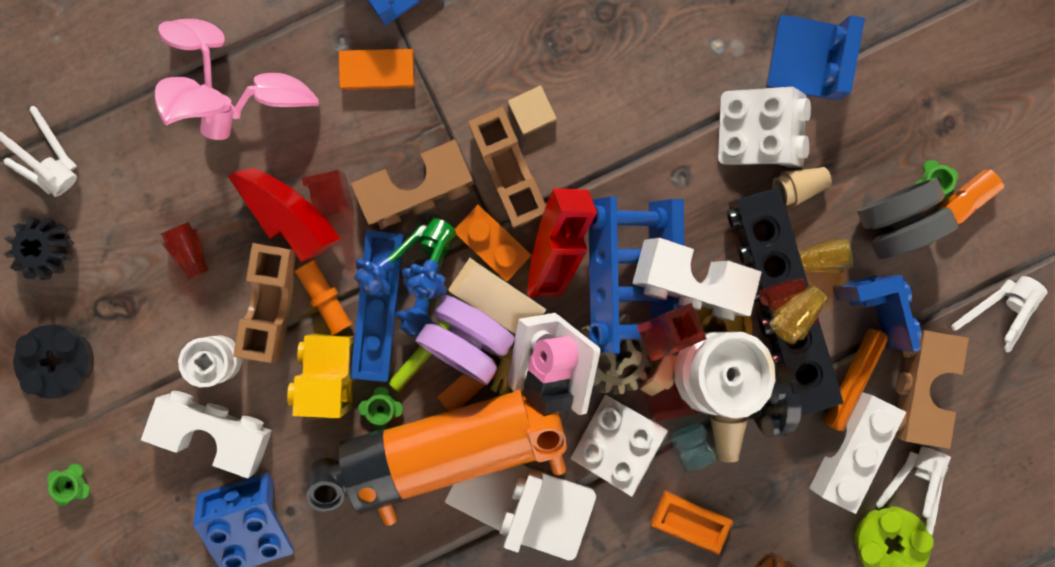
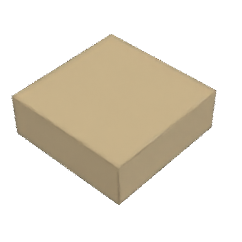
[508,85,557,136]

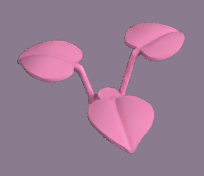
[155,19,319,140]

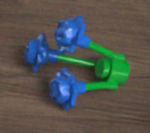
[354,218,456,337]

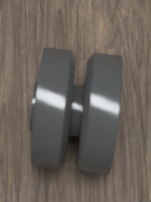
[857,177,959,259]

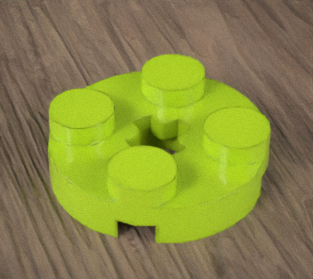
[854,506,934,567]

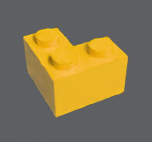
[287,334,355,418]

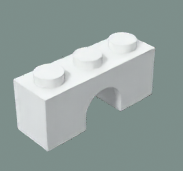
[632,238,762,321]
[141,391,272,478]
[809,392,906,514]

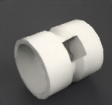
[178,335,242,388]

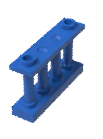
[589,196,687,353]

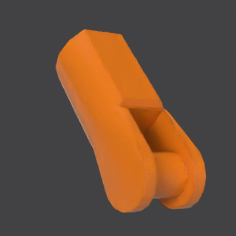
[936,169,1004,224]
[437,357,498,411]

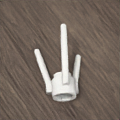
[0,106,77,197]
[951,276,1048,352]
[876,446,951,535]

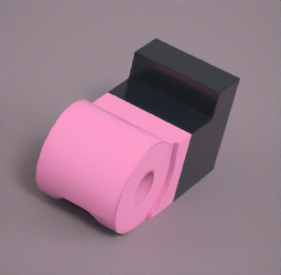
[522,336,578,415]

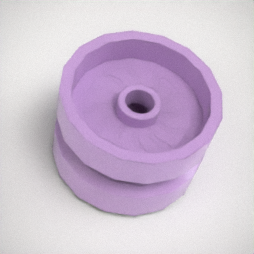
[415,295,515,385]

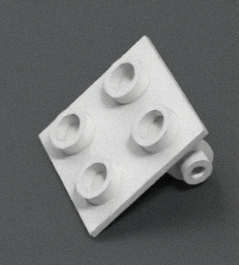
[570,395,668,497]

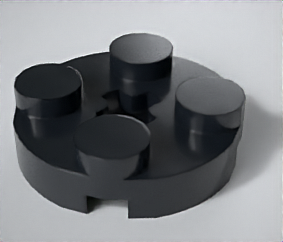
[13,324,94,399]
[747,361,801,438]

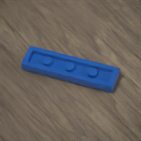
[350,230,405,382]

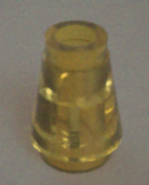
[799,237,853,273]
[769,285,828,344]

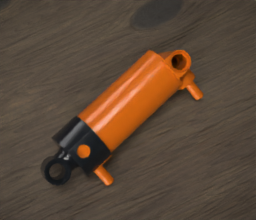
[306,390,567,526]

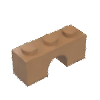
[468,106,546,229]
[351,139,474,230]
[233,243,299,363]
[894,330,969,449]

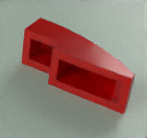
[228,168,341,262]
[527,188,597,297]

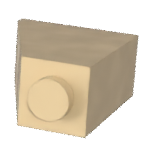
[448,258,547,334]

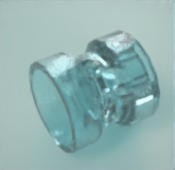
[669,422,718,472]

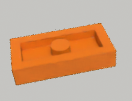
[455,205,532,282]

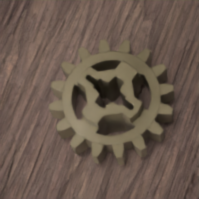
[581,314,656,395]

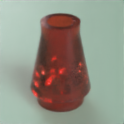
[161,222,209,279]

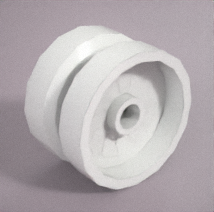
[674,332,775,418]

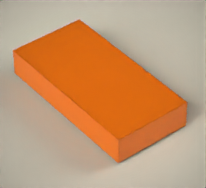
[339,49,415,90]
[650,490,733,555]

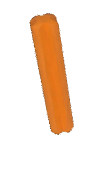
[824,328,888,432]

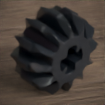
[3,217,75,280]

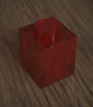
[637,303,707,361]

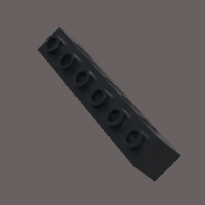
[727,187,844,416]

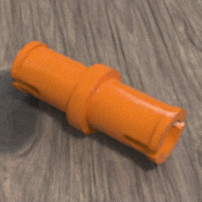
[294,260,353,335]

